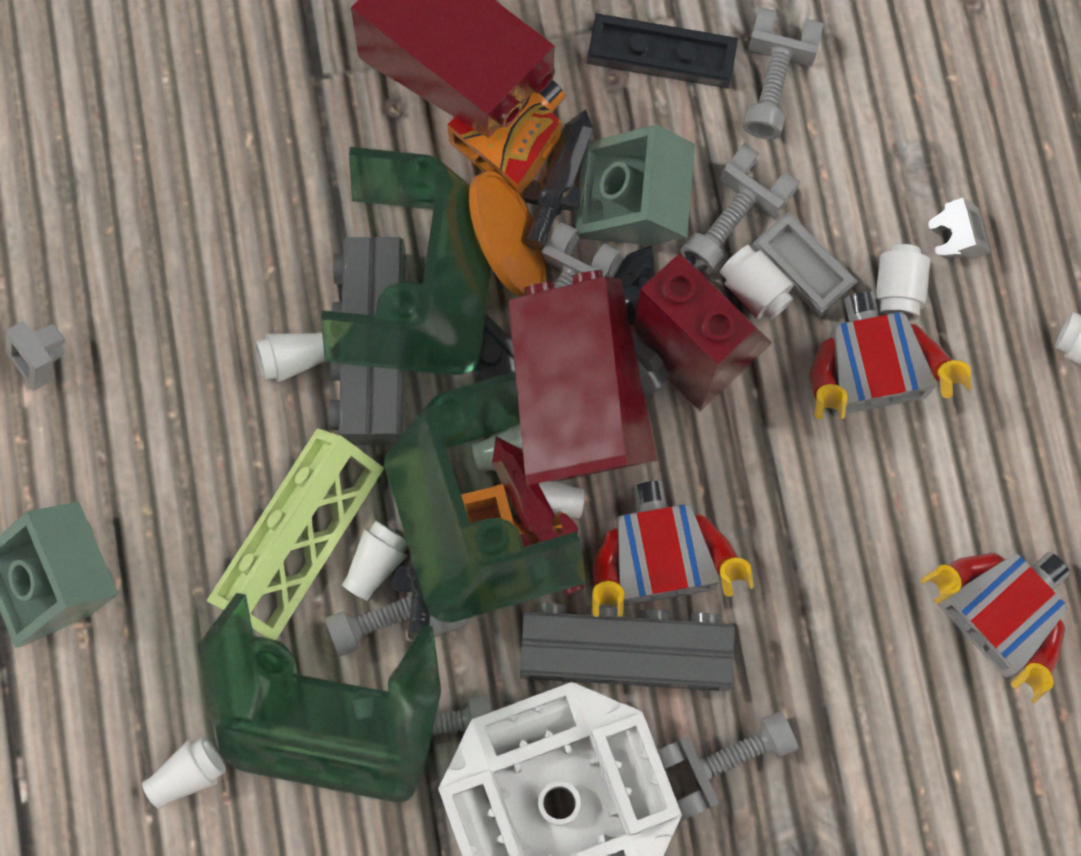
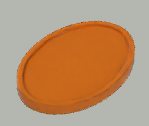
[469,171,546,297]

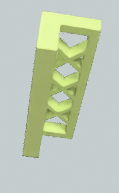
[206,428,384,642]

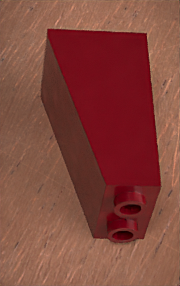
[351,0,555,138]
[633,253,772,412]
[508,270,658,485]

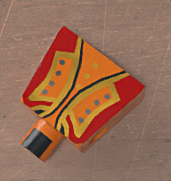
[447,80,566,197]

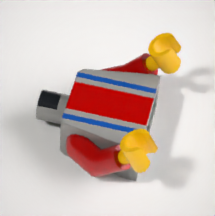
[809,291,972,419]
[592,481,754,617]
[920,552,1070,703]

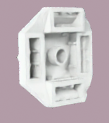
[438,682,682,856]

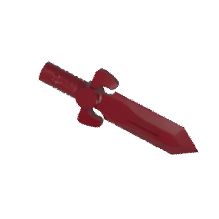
[492,436,585,597]

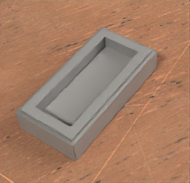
[751,212,857,318]

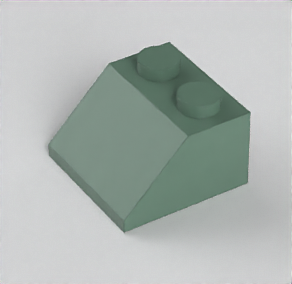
[574,124,695,245]
[0,501,118,648]

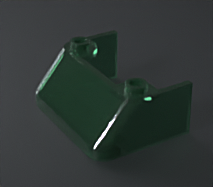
[321,147,492,375]
[384,371,586,623]
[197,593,441,803]

